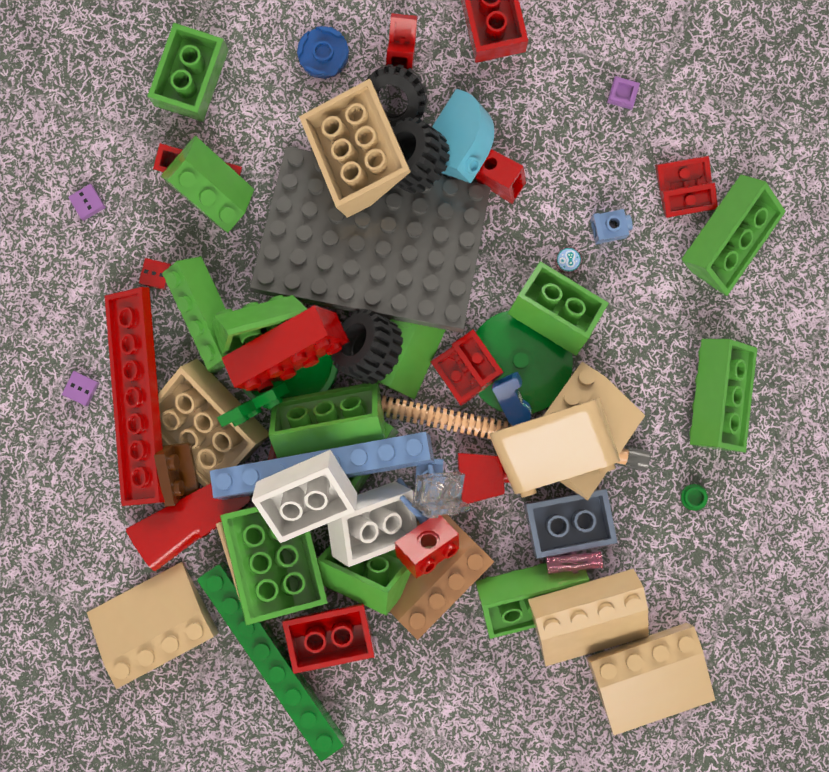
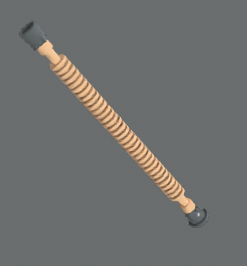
[330,383,651,472]

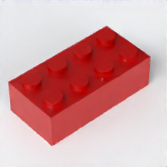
[461,0,528,63]
[222,305,349,393]

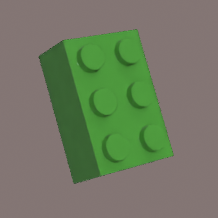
[147,23,229,122]
[508,261,609,356]

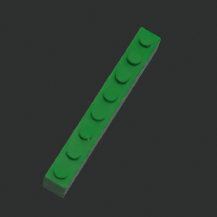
[197,561,346,762]

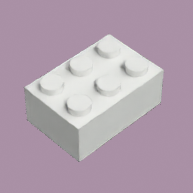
[252,450,357,543]
[327,481,417,567]

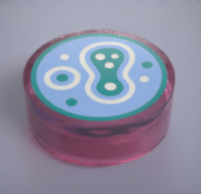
[555,247,582,274]

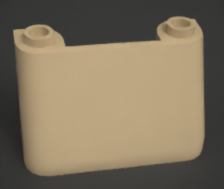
[490,397,620,498]

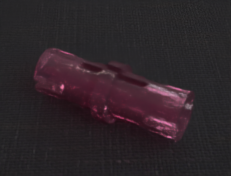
[546,551,603,574]

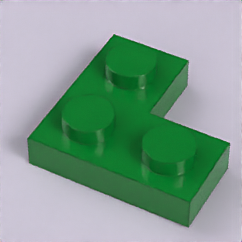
[217,382,290,427]

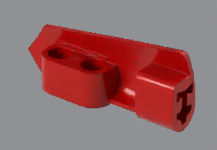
[126,483,250,571]

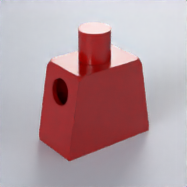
[475,149,526,204]
[457,453,510,505]

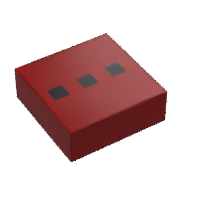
[139,258,171,290]

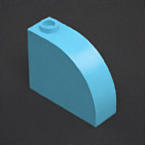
[432,89,495,183]

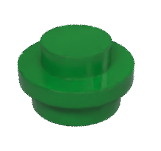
[680,484,708,511]

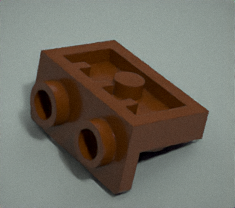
[154,443,200,507]

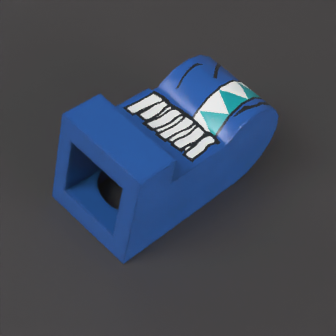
[492,371,532,426]

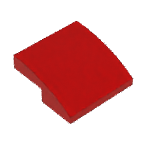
[655,156,718,218]
[430,329,504,406]

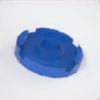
[297,26,349,79]

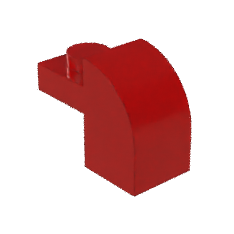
[386,13,418,70]

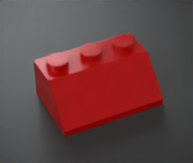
[282,603,375,674]

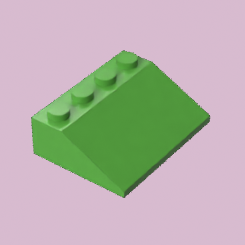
[220,507,328,625]

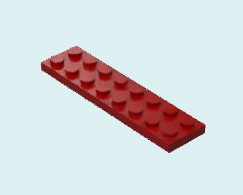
[104,287,165,506]

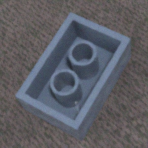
[524,489,618,559]

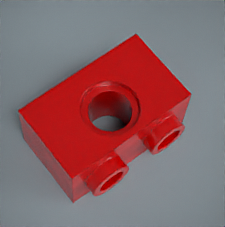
[395,513,459,579]

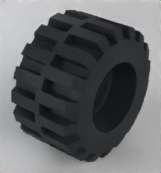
[365,64,428,127]
[391,117,450,193]
[331,309,403,384]

